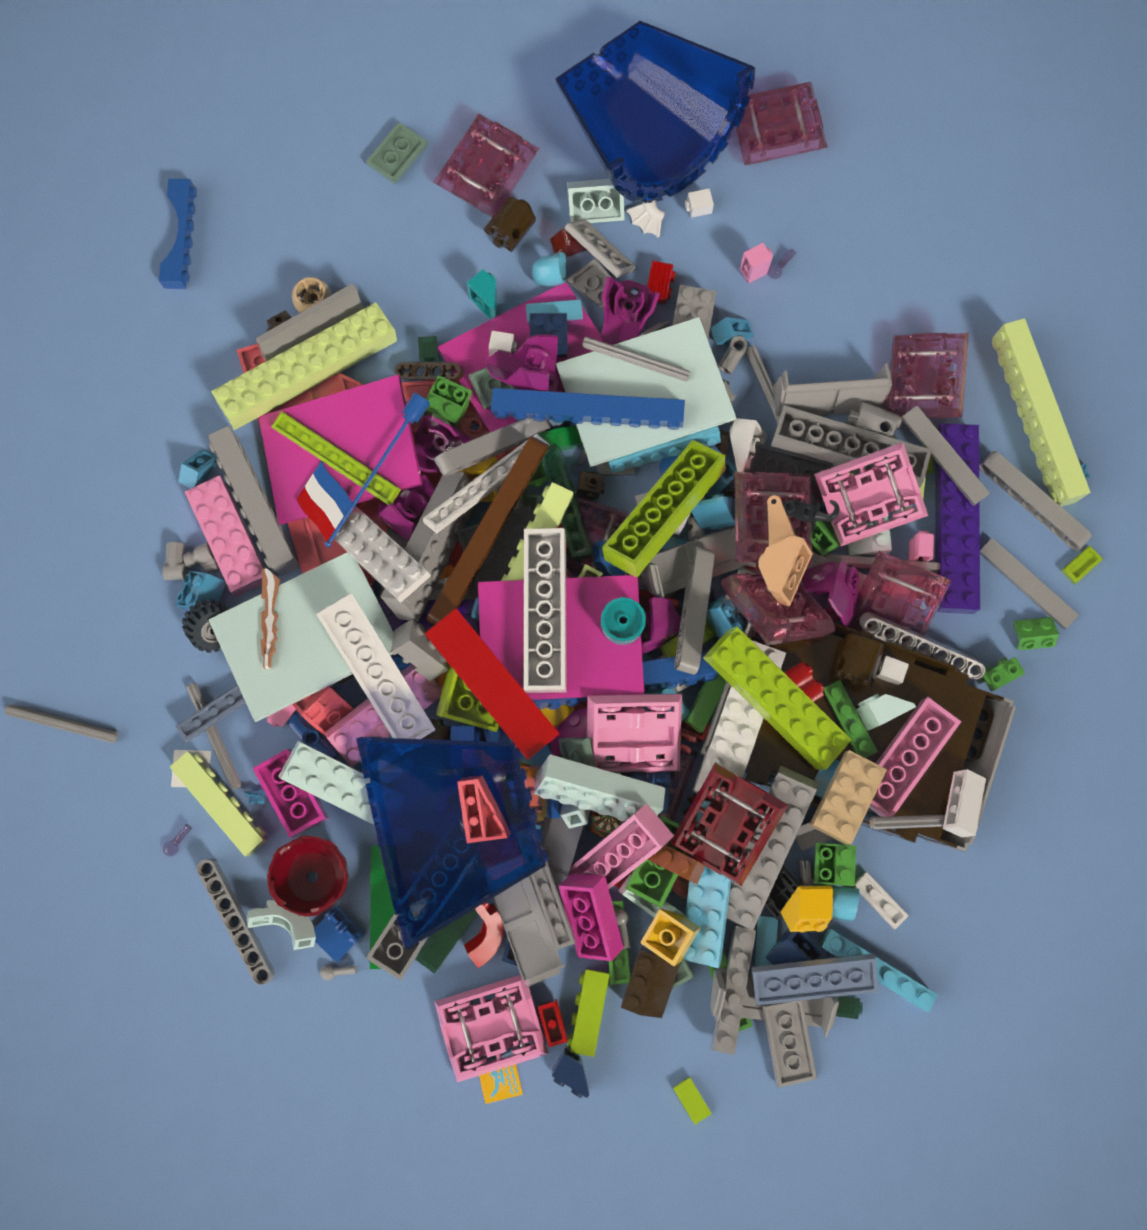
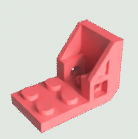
[292,685,355,736]

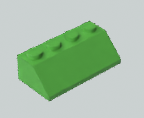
[625,816,692,908]

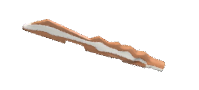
[260,568,280,669]

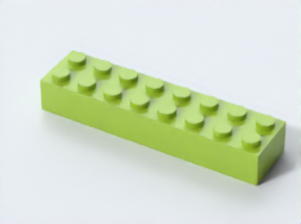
[602,440,726,578]
[703,627,851,770]

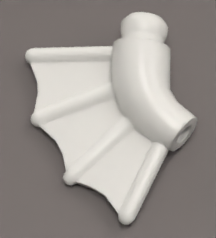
[626,194,665,237]

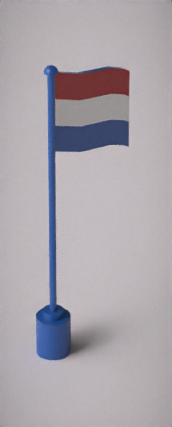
[297,392,430,547]

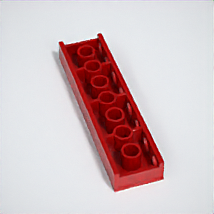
[425,608,559,760]

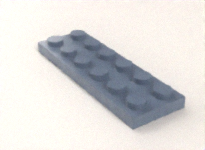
[752,953,878,1005]

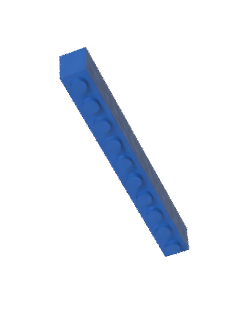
[491,388,685,430]
[532,651,719,710]

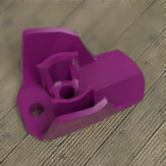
[601,277,660,345]
[486,335,559,392]
[415,413,474,473]
[378,474,435,541]
[801,561,859,627]
[641,597,681,654]

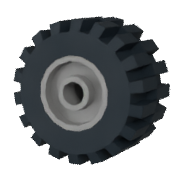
[182,599,228,653]

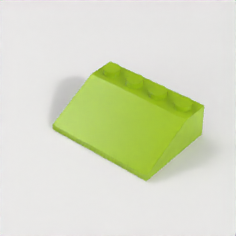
[436,665,499,732]

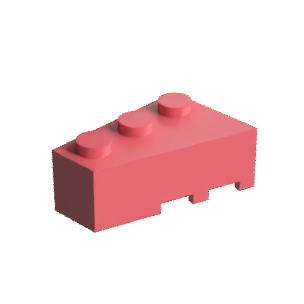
[457,775,511,843]

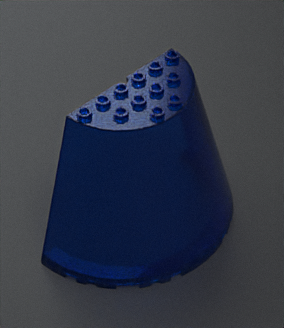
[555,21,755,203]
[356,737,548,949]

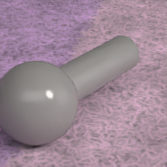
[615,910,631,949]
[320,964,358,981]

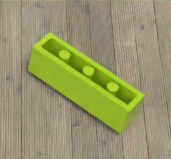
[567,968,610,1057]

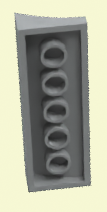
[255,283,364,362]

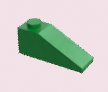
[538,426,583,456]

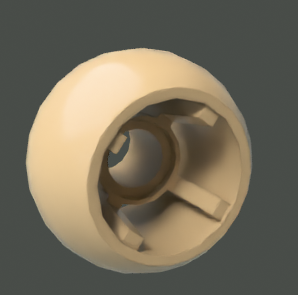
[292,277,332,313]

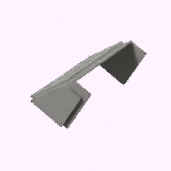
[773,364,892,416]
[641,527,756,598]
[529,816,583,914]
[484,855,566,988]
[710,968,839,1037]

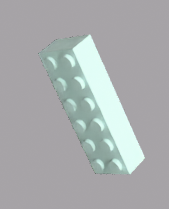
[279,741,406,831]
[533,755,665,821]

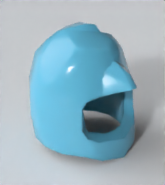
[532,252,566,287]
[832,885,860,921]

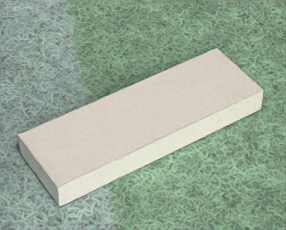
[852,871,909,930]

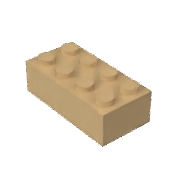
[809,750,887,845]

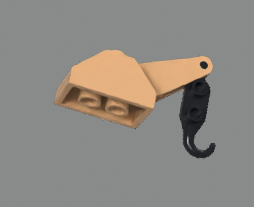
[758,495,840,607]

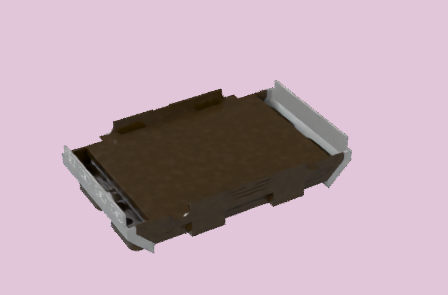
[700,606,1016,852]

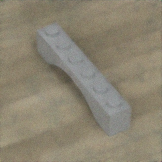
[710,926,756,1055]

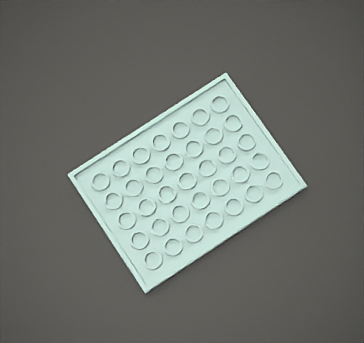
[556,317,736,467]
[209,552,394,722]

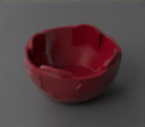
[267,835,349,917]

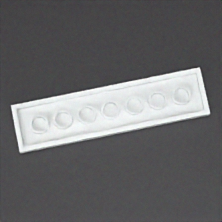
[334,506,431,603]
[316,593,435,751]

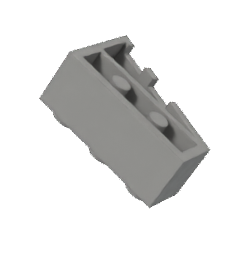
[391,619,449,681]

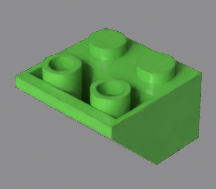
[423,375,472,428]
[795,510,840,557]
[814,843,856,886]

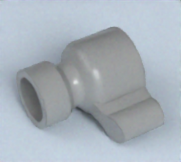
[183,543,219,573]

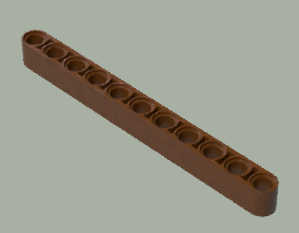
[426,436,549,625]

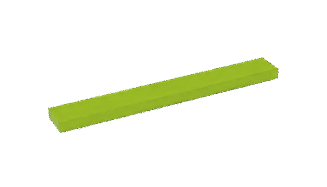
[271,411,401,505]

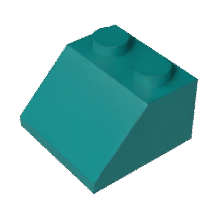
[467,269,498,320]

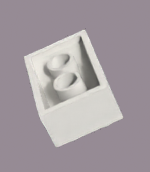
[730,418,767,484]

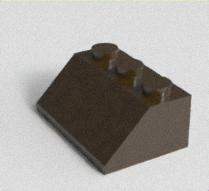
[621,946,681,1018]

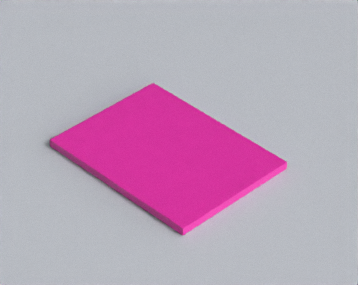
[438,282,603,433]
[259,375,423,525]
[478,575,644,700]

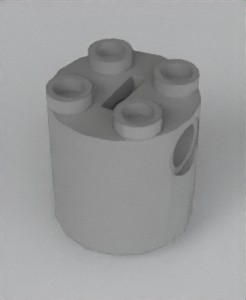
[846,402,902,439]

